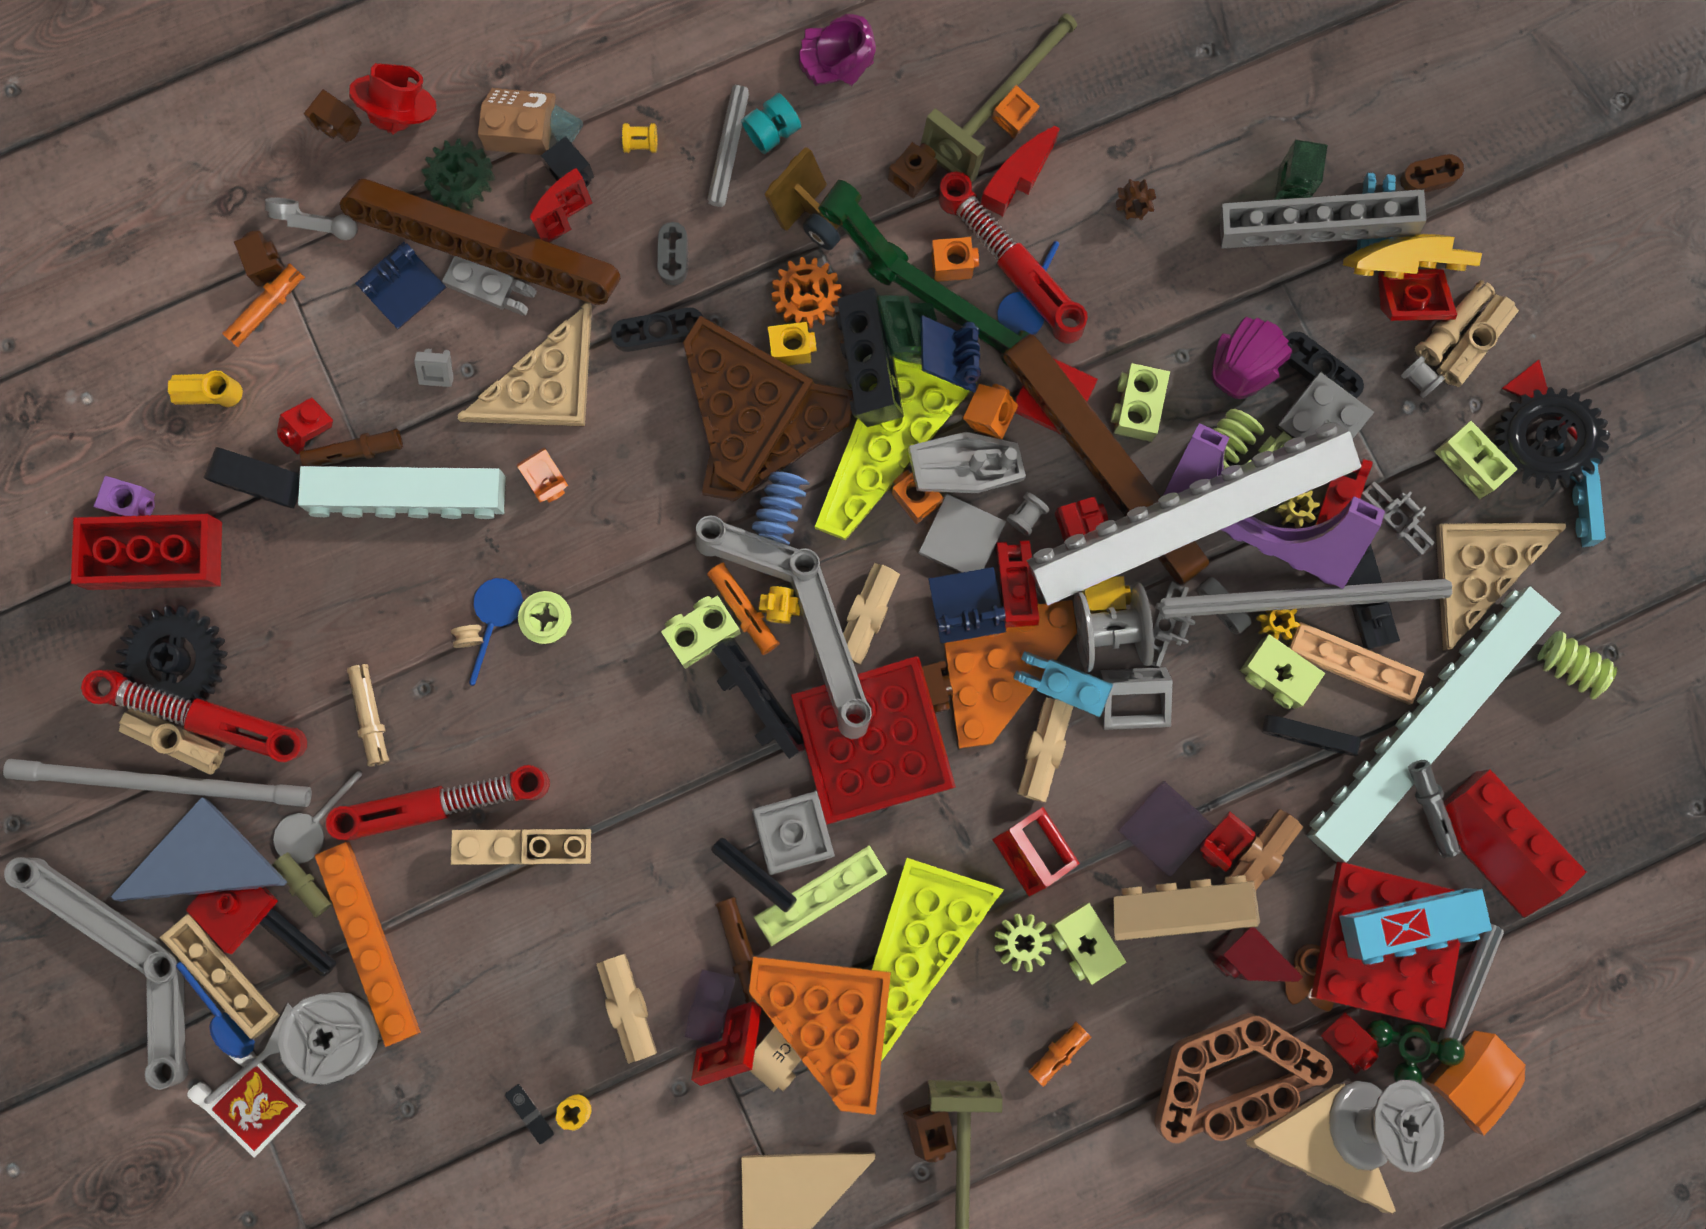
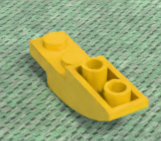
[1343,234,1482,279]

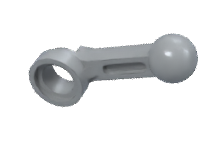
[265,197,358,240]

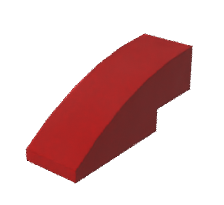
[980,126,1060,216]

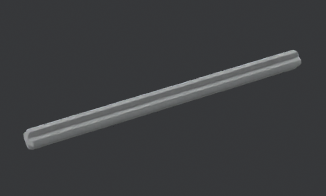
[1159,579,1452,618]

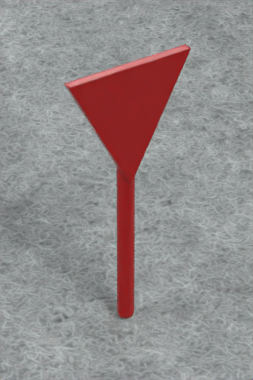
[1502,360,1578,441]

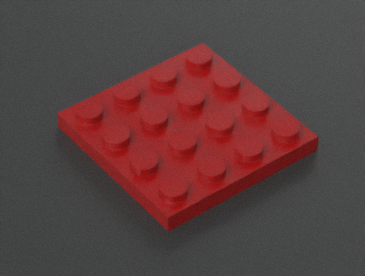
[791,656,956,825]
[1311,862,1461,1028]

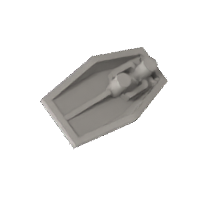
[908,432,1026,493]

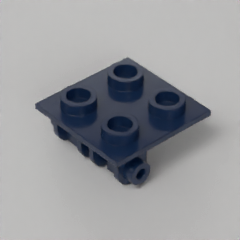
[355,242,447,329]
[920,315,981,392]
[928,567,1006,644]

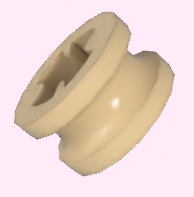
[451,625,483,648]

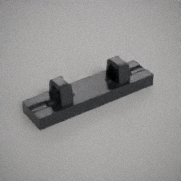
[1345,543,1400,650]
[712,639,806,759]

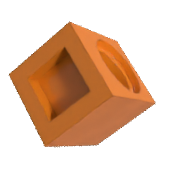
[991,85,1040,139]
[931,237,979,282]
[963,384,1018,440]
[892,470,943,525]

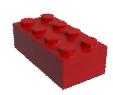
[71,514,222,590]

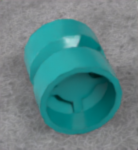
[741,93,801,154]

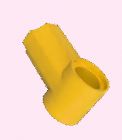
[168,370,243,407]

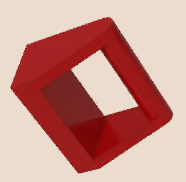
[992,807,1080,897]

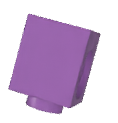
[93,476,155,516]

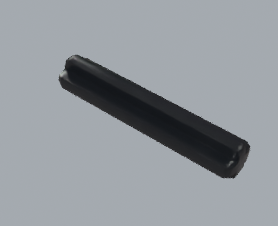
[711,838,797,912]
[259,908,336,976]

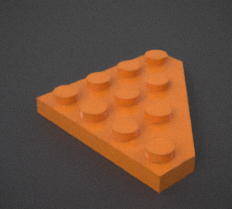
[944,600,1077,749]
[749,956,891,1115]

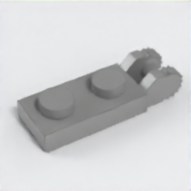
[442,256,537,316]

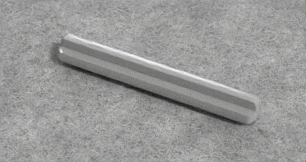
[708,85,749,207]
[1437,924,1504,1042]

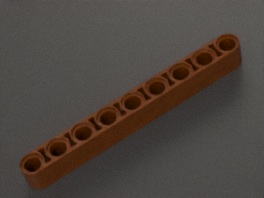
[340,178,621,305]
[1003,333,1209,585]

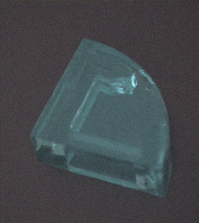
[550,105,584,143]

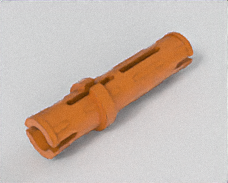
[222,263,305,348]
[707,562,780,655]

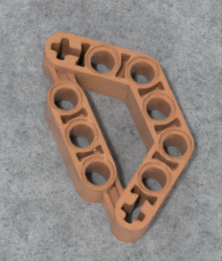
[1155,1014,1333,1143]

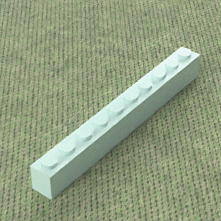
[1306,586,1561,863]

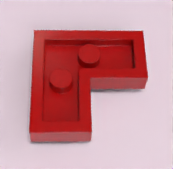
[691,1001,762,1086]

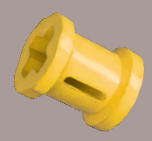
[622,123,657,153]
[556,1094,592,1131]

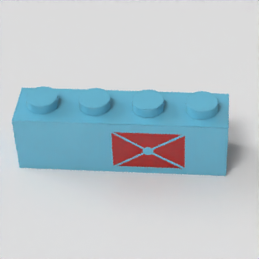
[1339,888,1492,964]

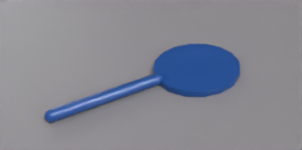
[997,241,1059,335]
[469,578,523,686]
[176,962,255,1058]

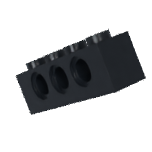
[835,287,904,427]

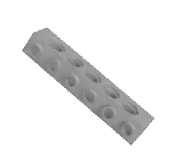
[1220,190,1426,249]

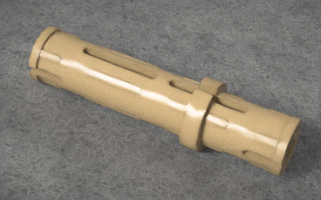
[347,664,390,767]

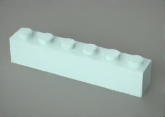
[298,466,506,519]

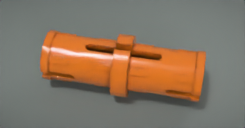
[1028,1022,1092,1087]

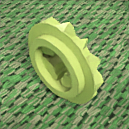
[518,591,572,644]

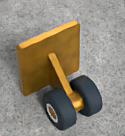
[765,147,842,250]

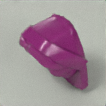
[799,14,876,86]
[1211,317,1292,399]

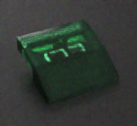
[876,295,937,365]

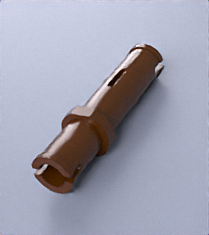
[300,428,403,467]
[715,897,755,1003]

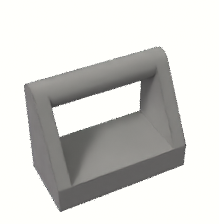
[1100,667,1173,730]

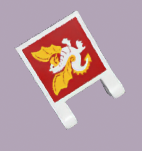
[187,1051,306,1158]

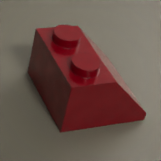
[1209,927,1303,982]

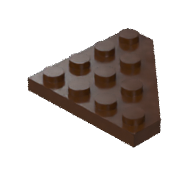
[683,316,813,494]
[702,383,853,501]

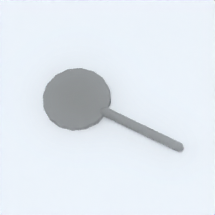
[273,771,362,864]

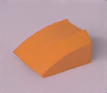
[1425,1031,1526,1136]

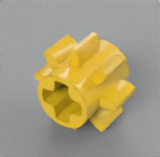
[759,586,800,624]
[1256,609,1300,640]

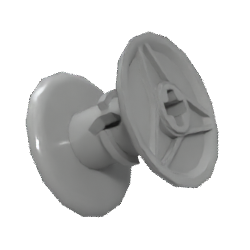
[1073,583,1154,673]
[278,992,379,1084]
[1330,1080,1444,1173]

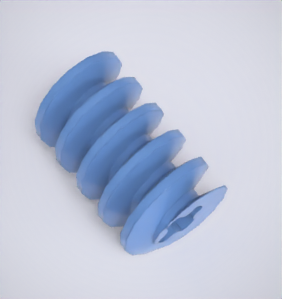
[752,472,810,546]

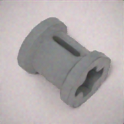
[1400,355,1445,398]
[1006,492,1049,536]

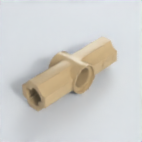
[1436,294,1519,387]
[843,563,900,666]
[1017,697,1073,803]
[119,707,226,775]
[596,954,657,1064]

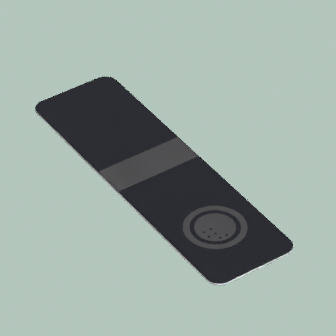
[505,1084,554,1144]

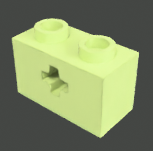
[1240,634,1325,709]
[1051,903,1127,985]

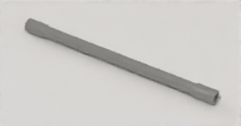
[3,759,312,807]

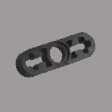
[611,307,703,352]
[1285,331,1364,399]
[1262,715,1361,756]

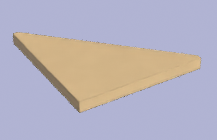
[458,303,592,426]
[1436,523,1566,650]
[1246,1084,1396,1213]
[742,1152,875,1229]

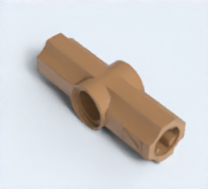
[1222,809,1303,890]

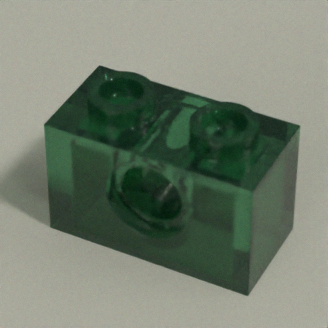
[1274,139,1328,200]

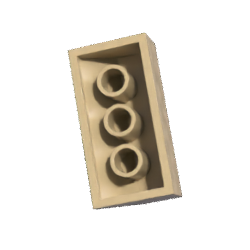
[1114,875,1260,941]

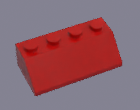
[1444,769,1587,918]

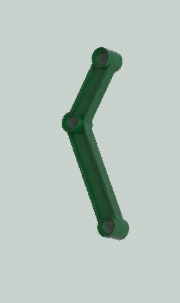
[818,180,1030,367]

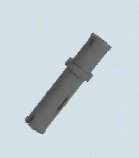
[1408,760,1461,858]

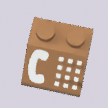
[478,88,556,155]

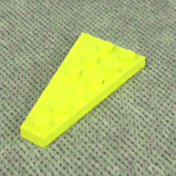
[815,351,977,541]
[871,858,1004,1062]

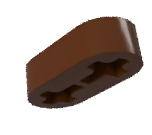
[1400,154,1464,193]

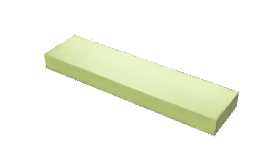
[754,845,887,946]

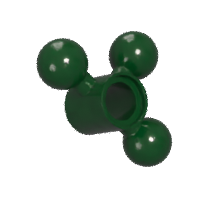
[1365,1020,1465,1084]

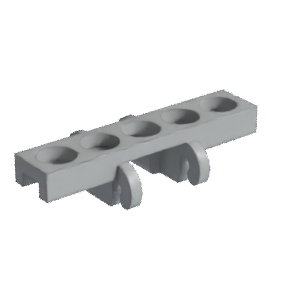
[1361,481,1435,556]
[1150,582,1195,668]

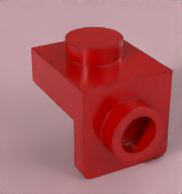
[277,398,333,455]
[1200,811,1256,871]
[1321,1013,1379,1074]

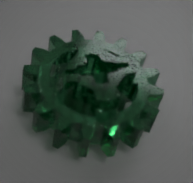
[422,139,495,210]

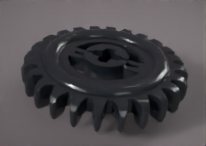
[1494,387,1610,490]
[115,605,228,703]

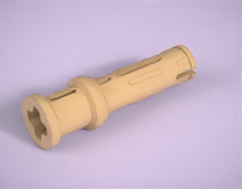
[1415,281,1495,366]

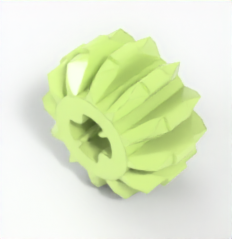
[994,914,1052,972]

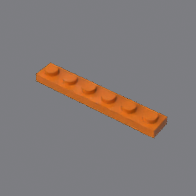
[314,842,421,1047]

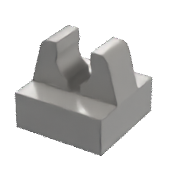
[414,349,454,387]

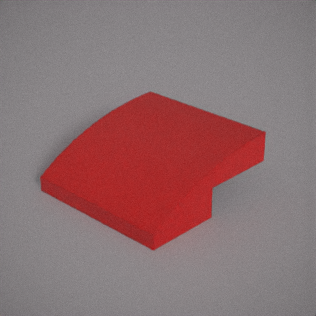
[530,168,592,243]

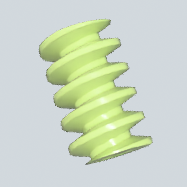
[1213,409,1264,469]
[1537,631,1618,700]

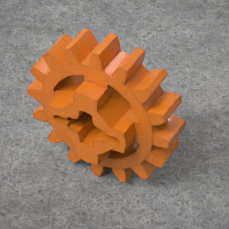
[771,257,841,329]

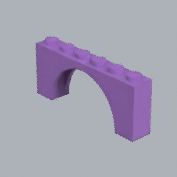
[1163,423,1385,589]

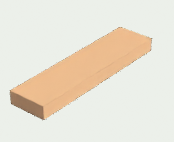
[1288,622,1424,705]

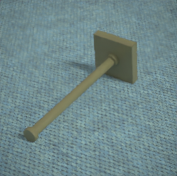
[920,13,1077,183]
[928,1080,1002,1229]

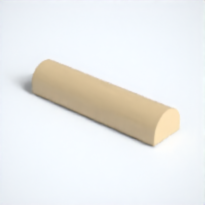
[160,914,280,1039]

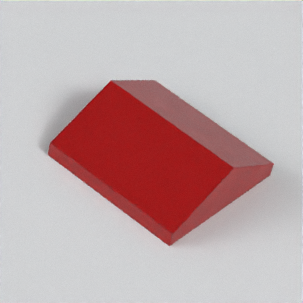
[1378,269,1457,321]

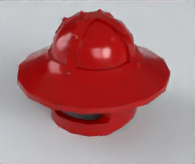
[349,63,437,135]

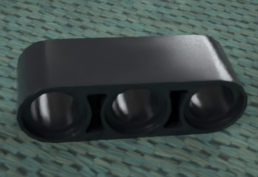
[203,447,300,509]

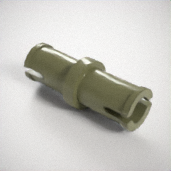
[272,852,332,918]

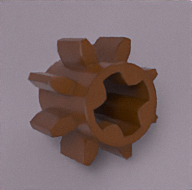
[1116,179,1156,220]

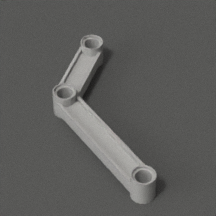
[695,515,872,739]
[4,857,189,1090]

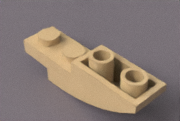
[451,829,591,865]

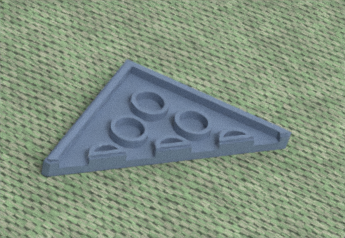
[111,797,287,902]

